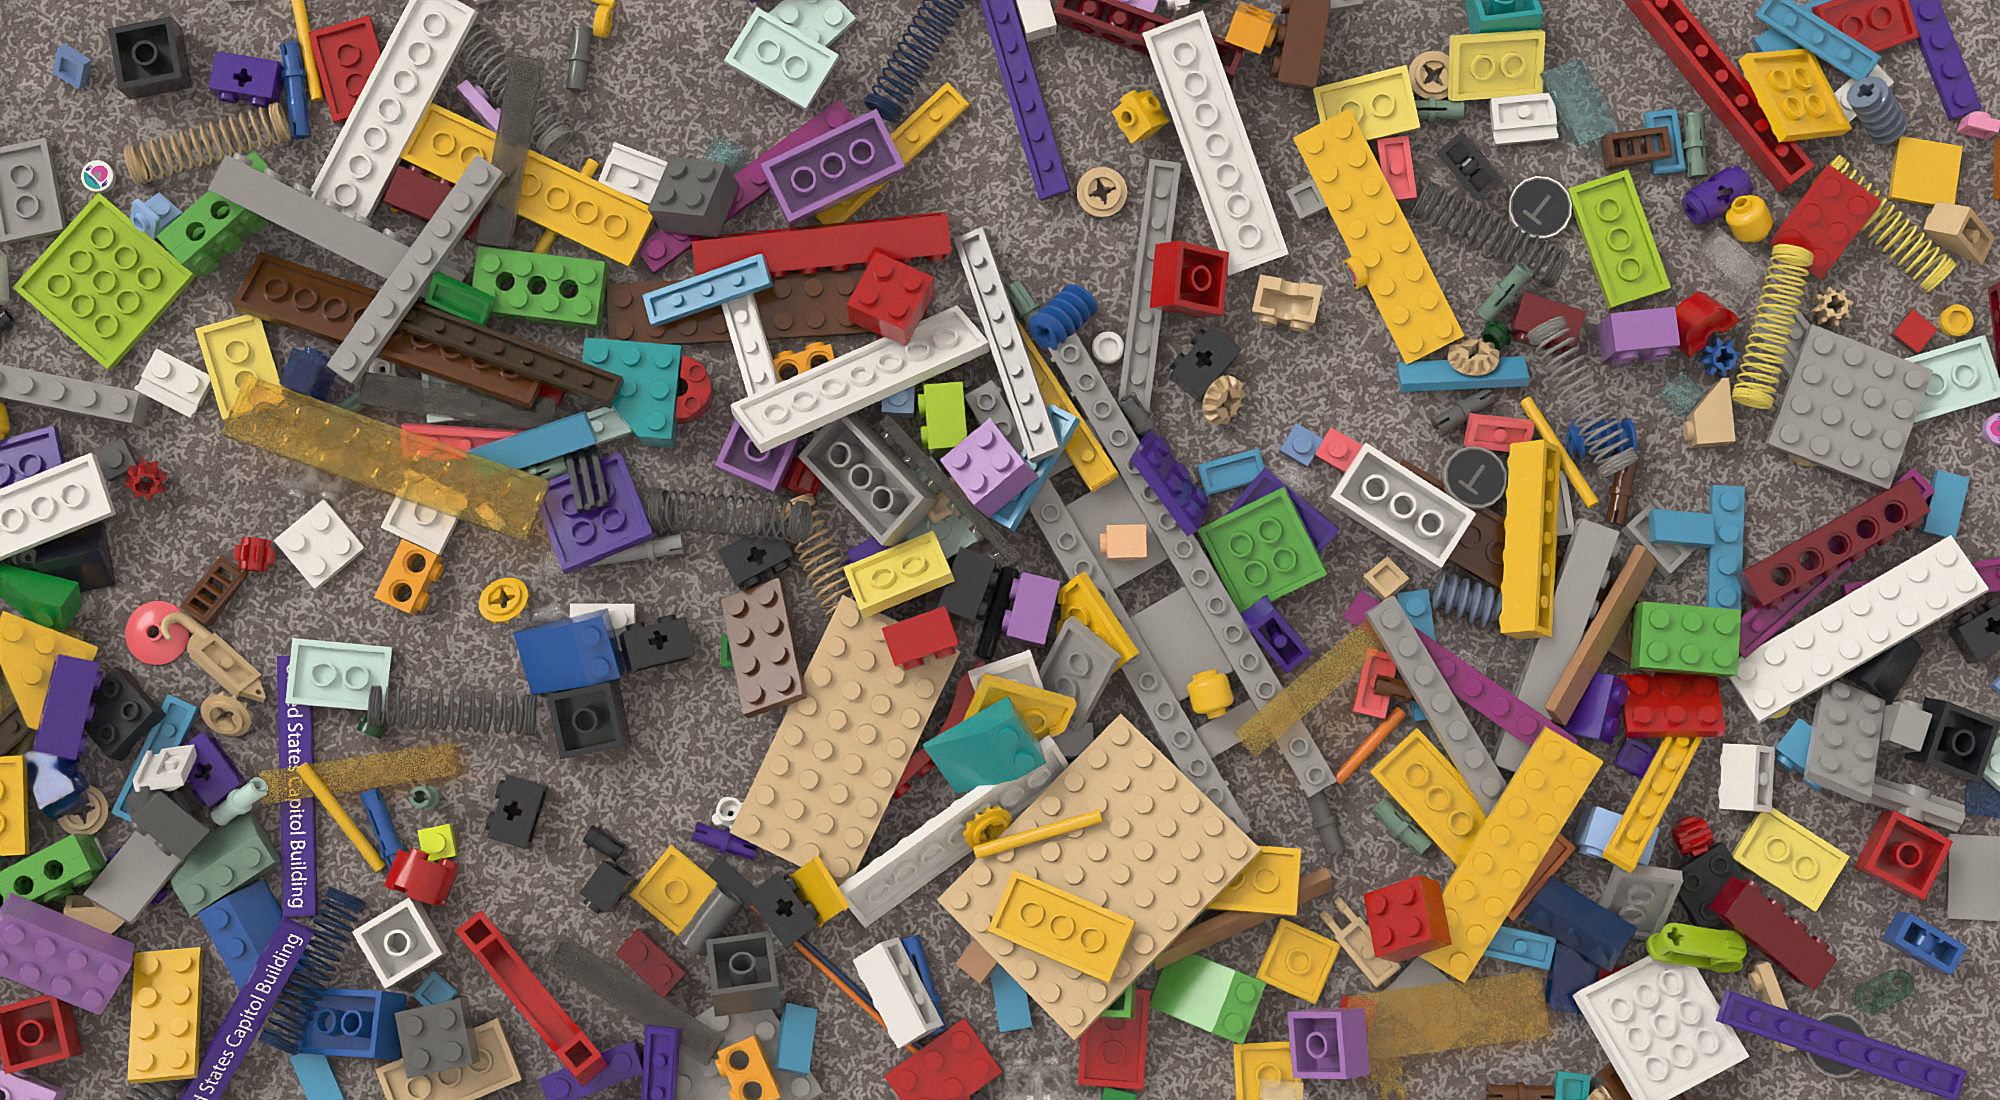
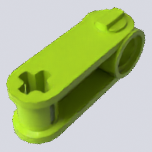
[1646,923,1747,973]

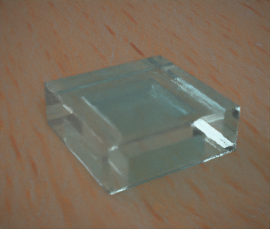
[1657,371,1704,417]

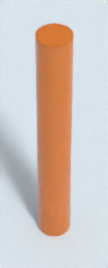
[1334,707,1406,786]

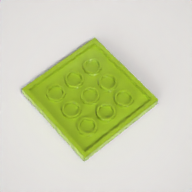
[12,192,196,371]

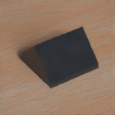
[34,522,116,593]
[1843,636,1924,705]

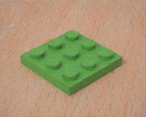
[1198,486,1328,614]

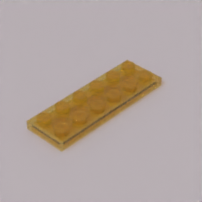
[1346,970,1550,1061]

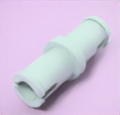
[211,777,268,826]

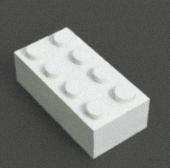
[1326,443,1476,572]

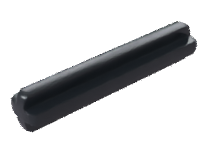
[976,566,1019,660]

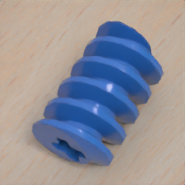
[1029,284,1098,350]
[1566,418,1637,459]

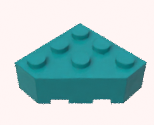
[582,338,685,448]

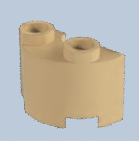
[1252,274,1323,333]

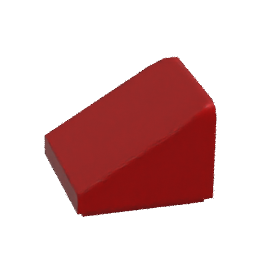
[781,458,822,500]

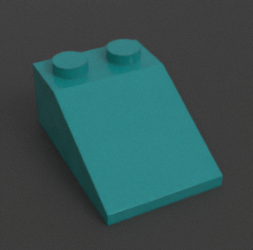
[1465,0,1544,34]
[923,696,1046,794]

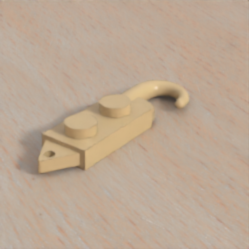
[160,612,266,703]

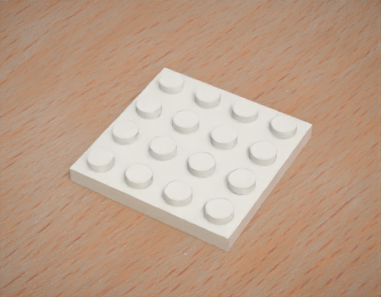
[1572,955,1749,1100]

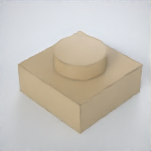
[1363,556,1409,601]

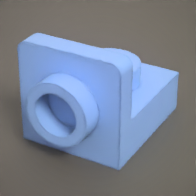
[130,192,183,240]

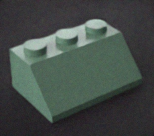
[170,810,281,917]

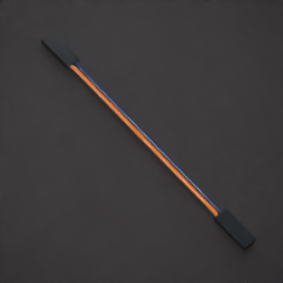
[705,855,990,1100]

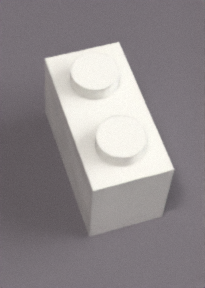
[1718,744,1775,813]

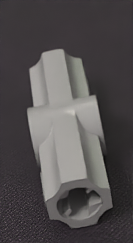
[1866,776,1966,832]

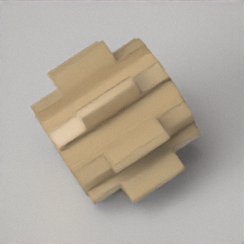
[1810,287,1853,328]

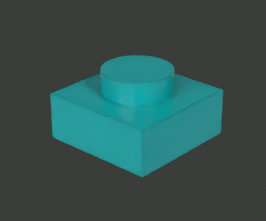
[1553,1070,1591,1100]

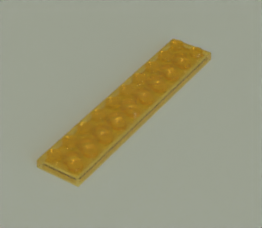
[221,375,551,543]

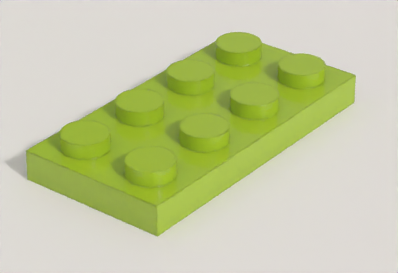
[1567,169,1671,310]

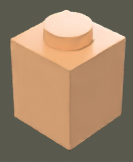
[1100,524,1147,561]

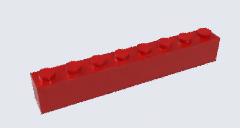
[1623,0,1815,193]
[692,211,951,277]

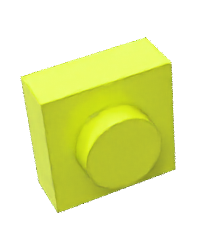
[418,824,458,861]

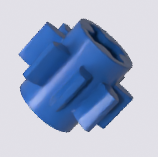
[1698,338,1741,377]

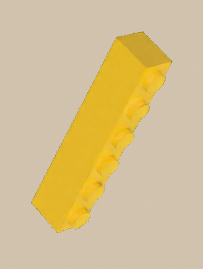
[1499,440,1561,639]

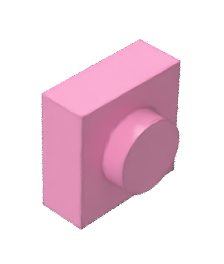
[1957,111,2000,140]

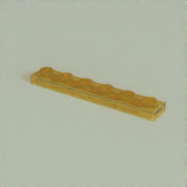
[1234,618,1384,757]
[259,742,461,805]

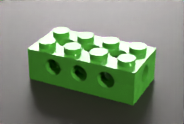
[156,151,287,277]
[472,246,610,331]
[0,834,107,909]

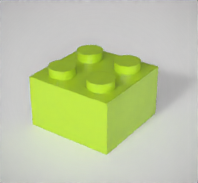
[918,382,967,458]

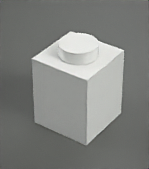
[1016,0,1057,42]

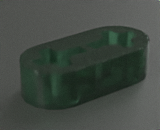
[1851,969,1914,1013]

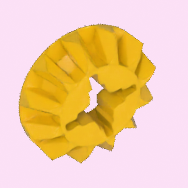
[479,578,531,625]
[963,805,1012,849]

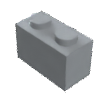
[1879,700,1932,754]

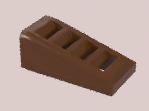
[1600,126,1673,170]
[180,555,249,627]

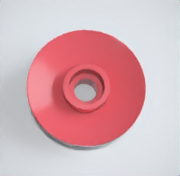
[125,601,190,665]

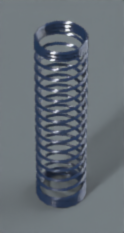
[864,0,969,123]
[258,887,367,1055]

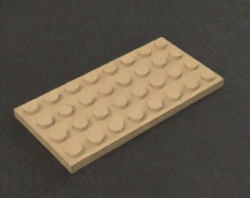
[730,595,961,885]

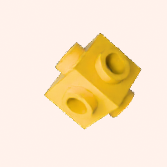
[1112,90,1170,144]

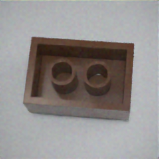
[1269,0,1331,91]

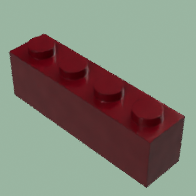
[383,165,521,250]
[1708,876,1837,991]

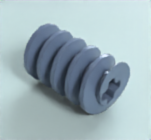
[1846,77,1908,144]
[1432,570,1502,628]

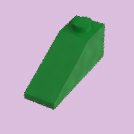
[0,563,82,631]

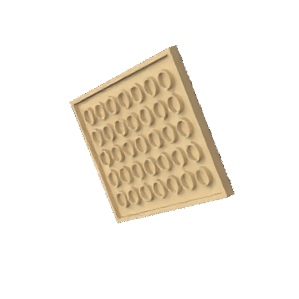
[937,714,1262,1041]

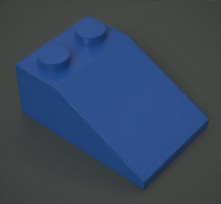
[513,608,625,694]
[296,987,406,1061]

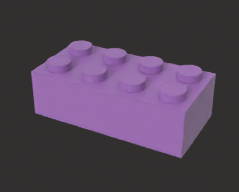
[761,109,905,228]
[0,893,134,1016]

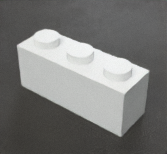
[853,937,944,1048]

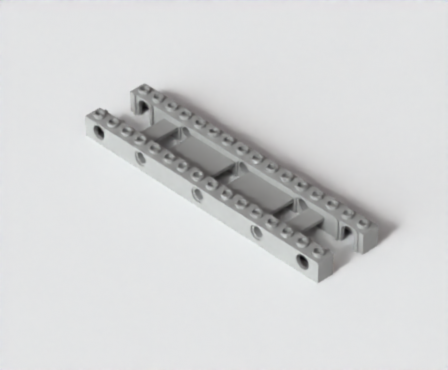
[964,333,1337,834]

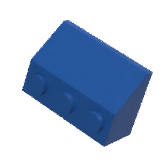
[198,879,310,991]

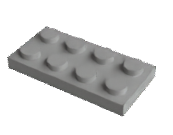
[1803,680,1886,804]

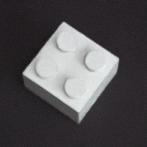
[352,897,450,989]

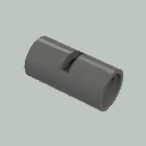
[678,884,743,956]

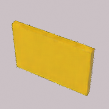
[789,856,850,928]

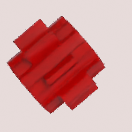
[125,458,167,500]
[233,537,276,572]
[1671,815,1714,857]

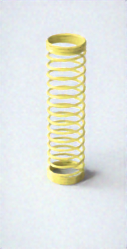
[1811,155,1956,292]
[1731,244,1815,409]

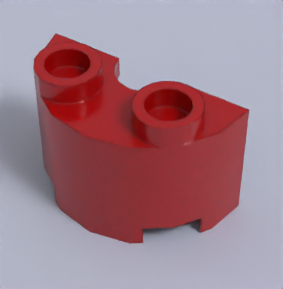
[1675,291,1740,357]
[674,355,714,424]
[384,847,459,907]

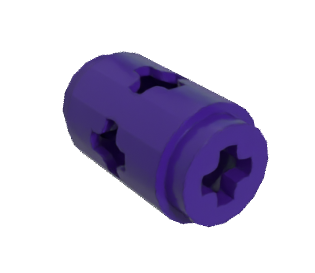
[1681,166,1753,225]

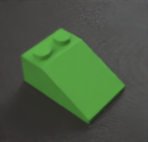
[1149,954,1266,1045]

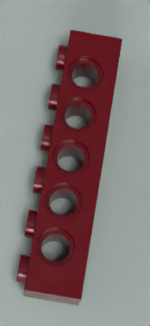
[1054,0,1244,86]
[1735,478,1931,610]

